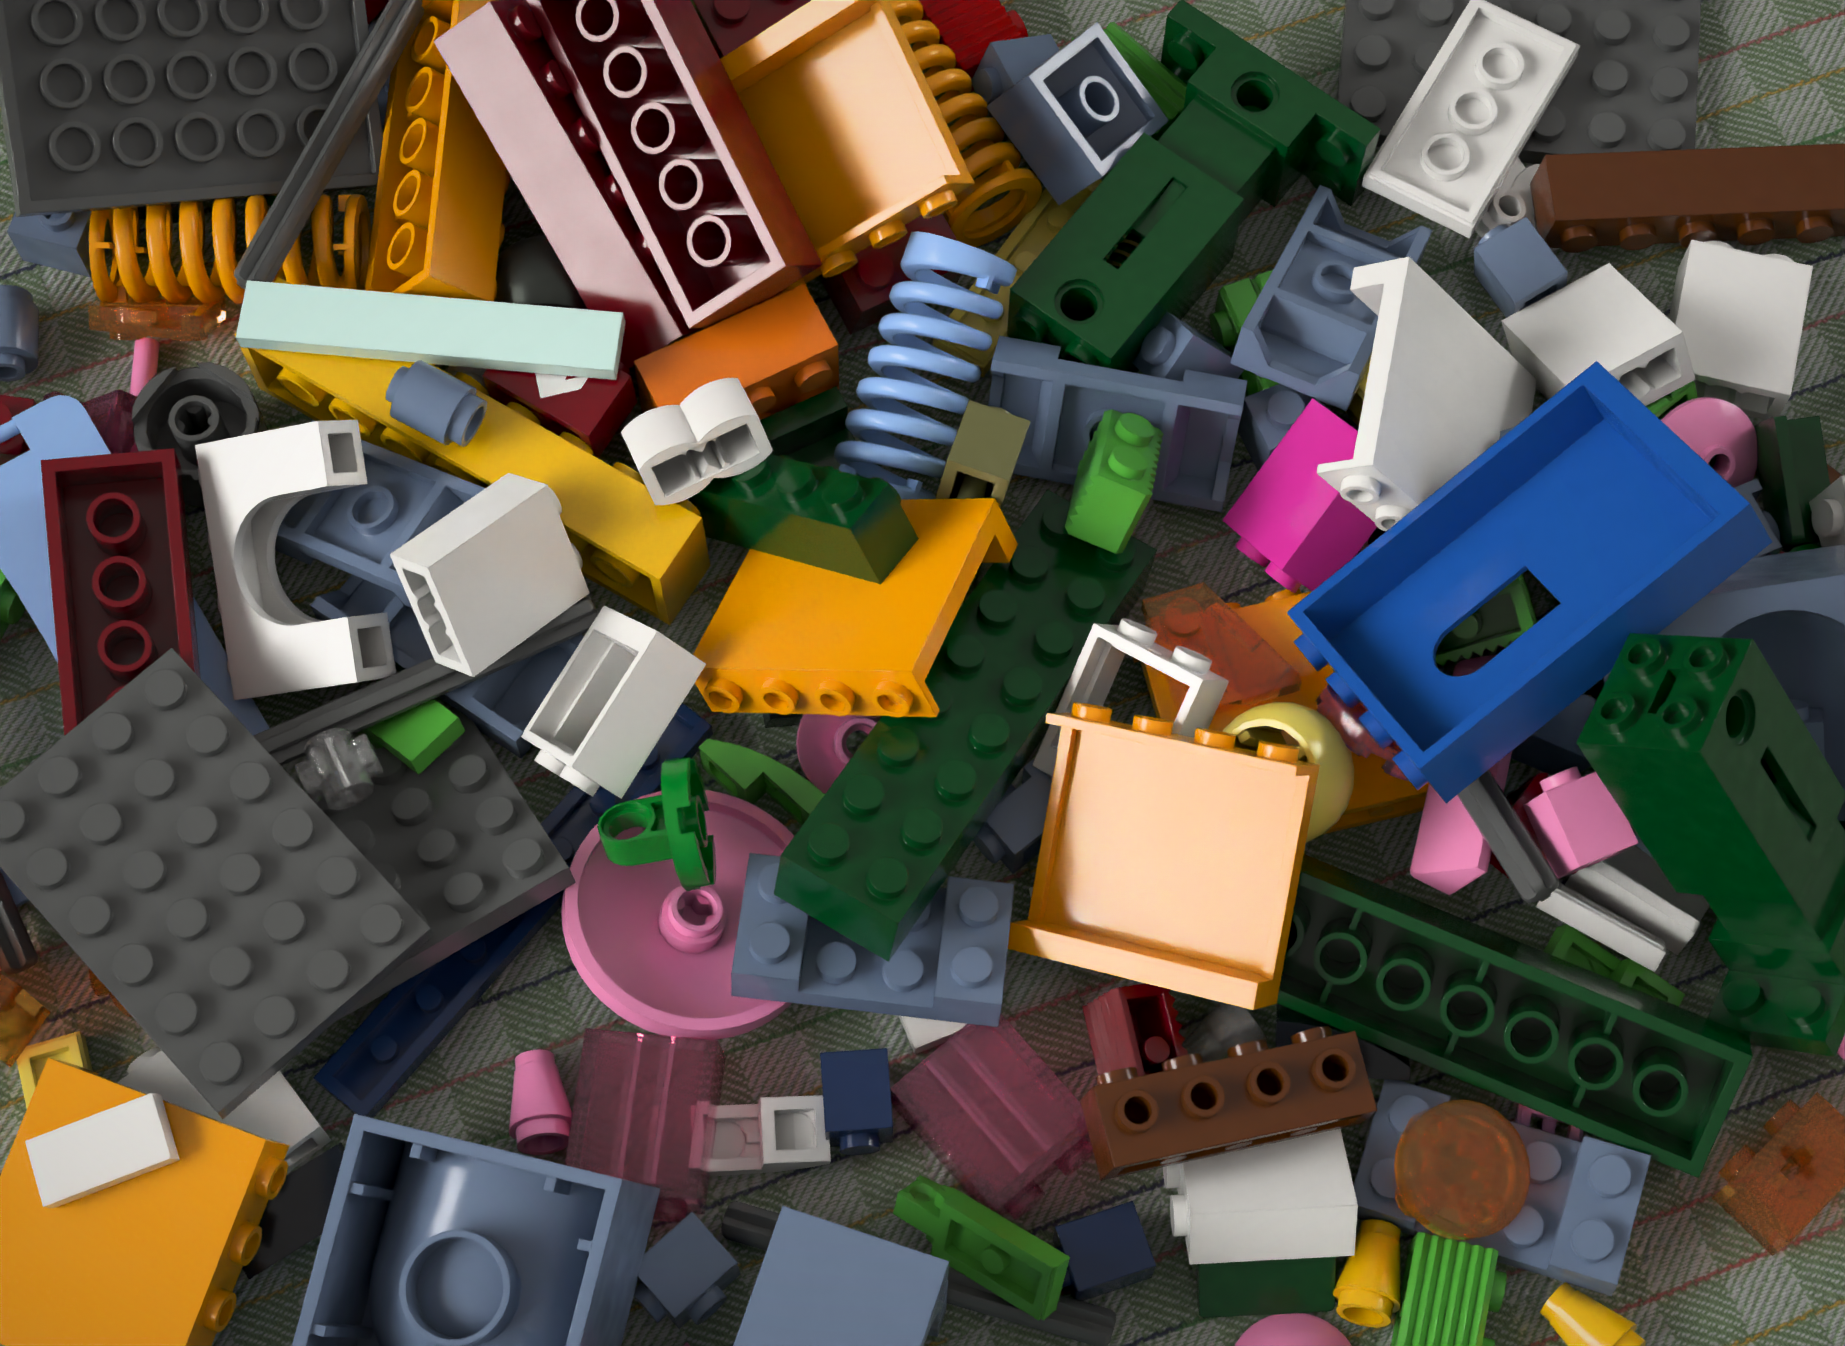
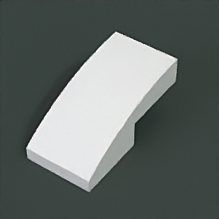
[690,1095,831,1178]

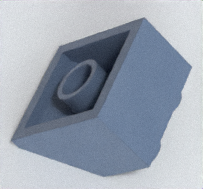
[986,22,1169,205]

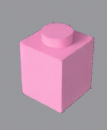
[1523,766,1638,879]

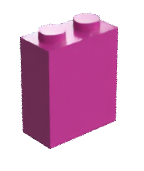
[1222,398,1377,593]

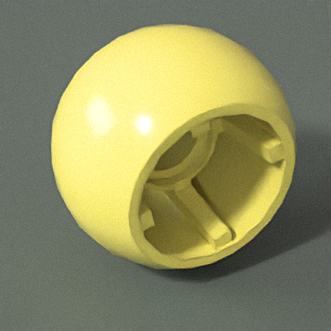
[1223,702,1355,843]

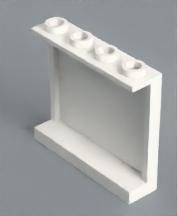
[1316,257,1537,532]

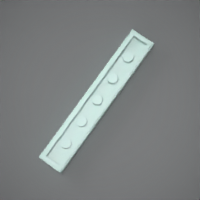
[235,280,626,380]

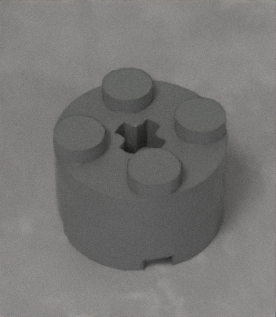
[132,362,269,507]

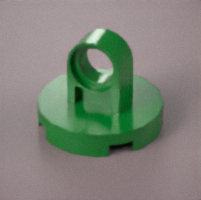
[597,757,716,891]

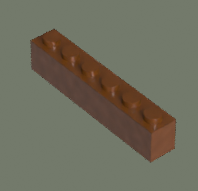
[1530,144,1845,253]

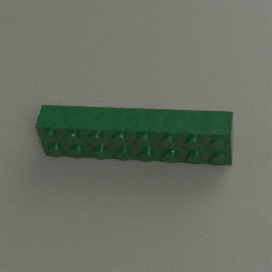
[774,489,1157,962]
[1277,854,1753,1178]

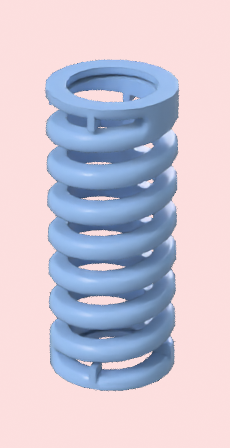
[834,231,1017,500]

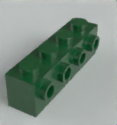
[687,454,919,584]

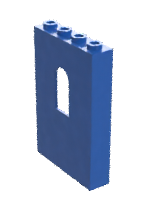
[1286,361,1772,803]

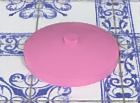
[561,790,794,1041]

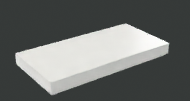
[1362,0,1581,239]

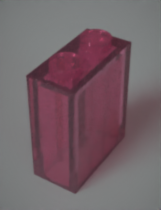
[890,1014,1093,1220]
[565,1028,726,1222]

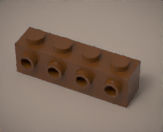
[1080,1026,1377,1181]

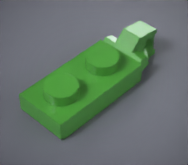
[893,1175,1070,1321]

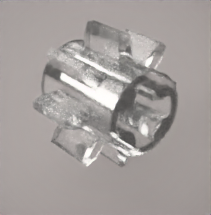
[295,728,383,810]

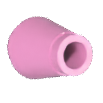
[509,1049,576,1155]

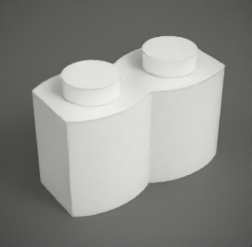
[621,378,773,505]

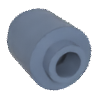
[0,285,39,382]
[386,360,487,447]

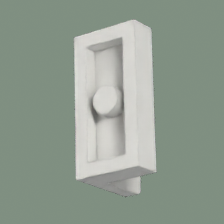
[1565,846,1710,955]

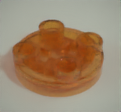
[1394,1100,1530,1240]

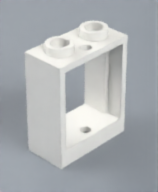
[521,606,706,799]
[1032,618,1229,777]

